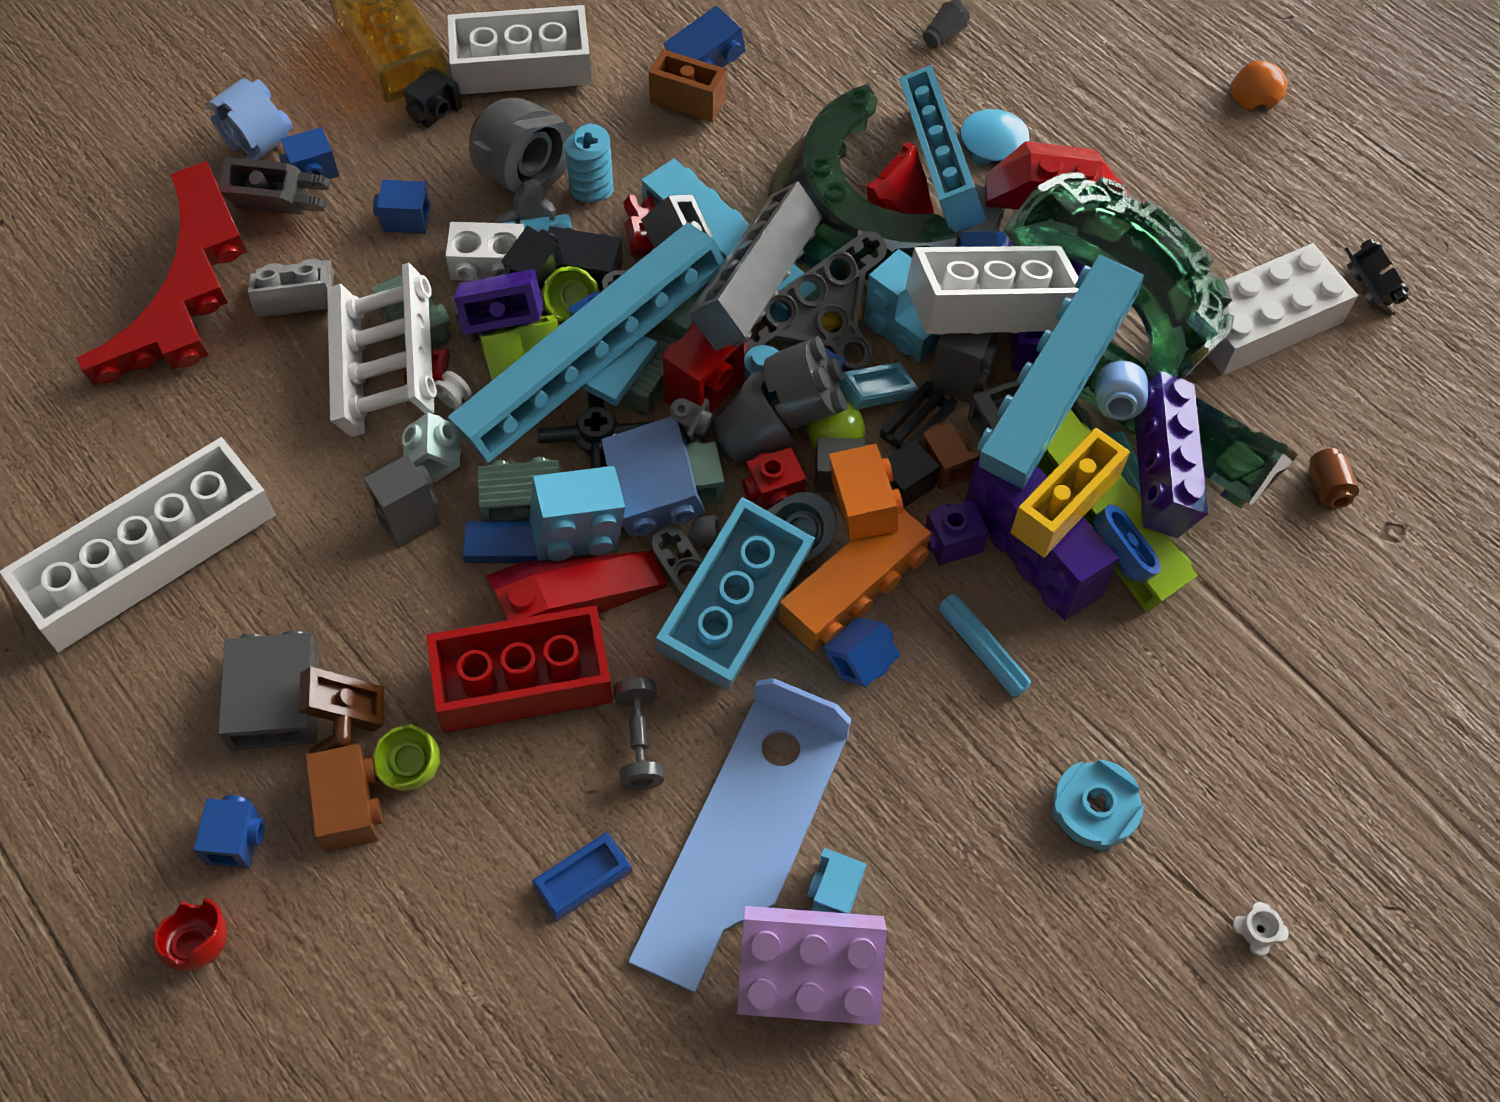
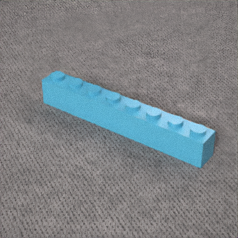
[448,222,724,463]

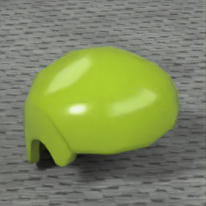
[541,266,599,323]
[804,401,865,449]
[372,724,440,792]

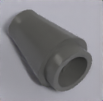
[923,0,970,48]

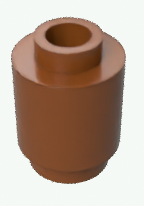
[1308,448,1359,509]

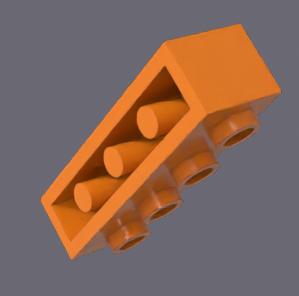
[778,510,931,653]

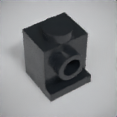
[403,67,462,128]

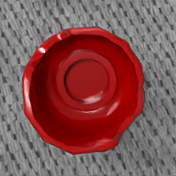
[154,898,227,971]

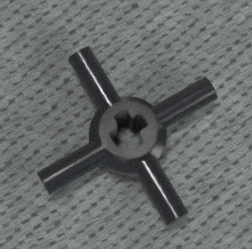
[537,392,655,469]

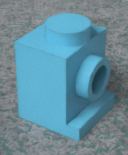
[807,848,867,914]

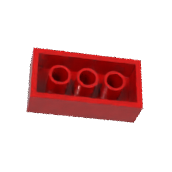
[426,605,613,733]

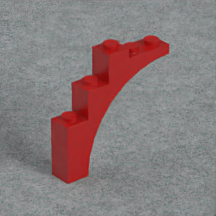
[76,161,247,385]

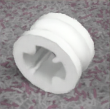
[435,371,472,409]

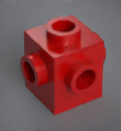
[742,447,806,511]

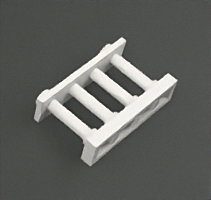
[327,263,437,437]

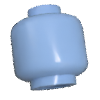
[1094,361,1148,421]

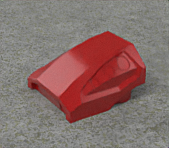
[866,142,936,243]

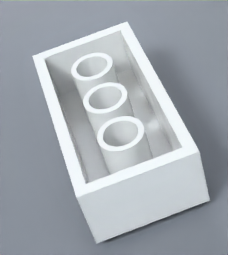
[447,5,592,95]
[1180,243,1358,375]
[905,246,1078,335]

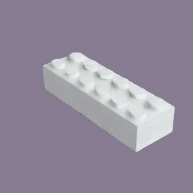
[0,437,276,653]

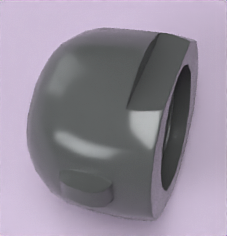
[469,98,574,192]

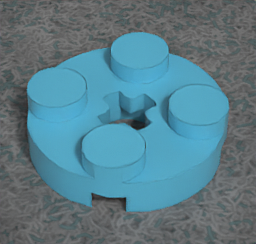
[1052,760,1144,851]

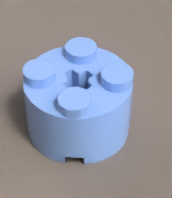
[206,78,293,160]

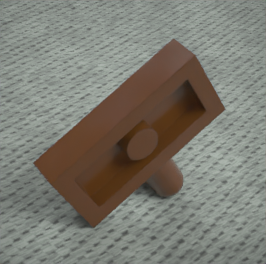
[299,666,384,754]

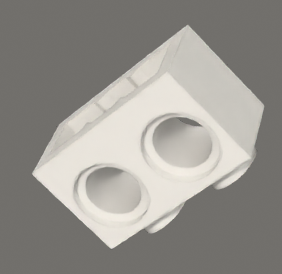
[445,222,525,282]

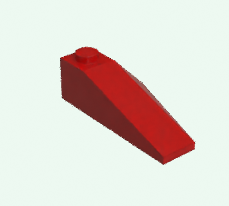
[485,551,668,621]

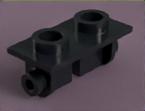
[1344,239,1409,315]

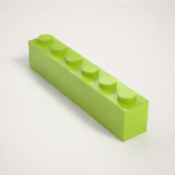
[1037,409,1198,613]

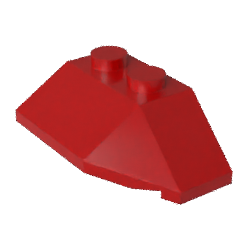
[985,141,1130,222]

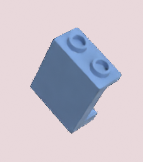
[601,417,705,537]

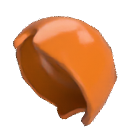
[1230,60,1288,111]

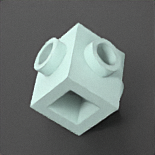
[402,412,462,482]

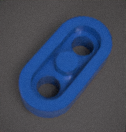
[1093,505,1161,583]

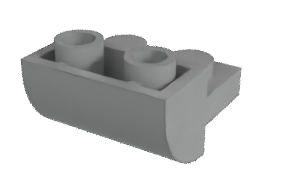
[248,259,334,318]

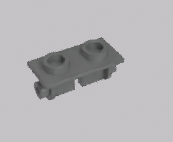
[670,398,713,444]

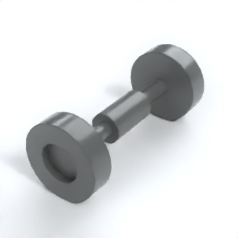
[613,677,664,790]

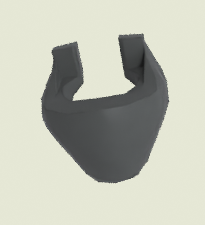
[712,370,797,462]

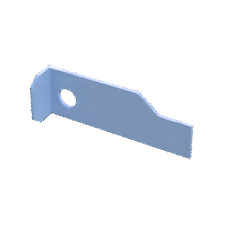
[628,678,851,994]

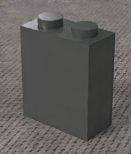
[218,630,320,751]

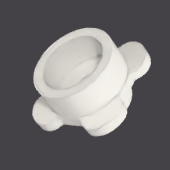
[1233,902,1289,956]

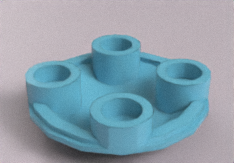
[961,109,1029,165]

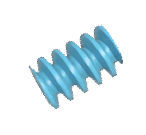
[564,123,614,203]

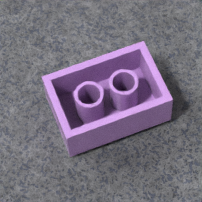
[737,906,887,1025]

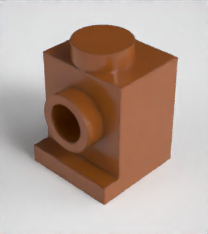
[920,422,980,490]

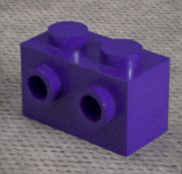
[454,269,543,335]

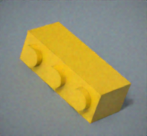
[1010,428,1130,558]

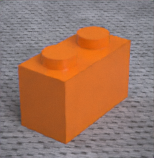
[829,443,904,541]

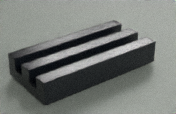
[880,381,957,449]

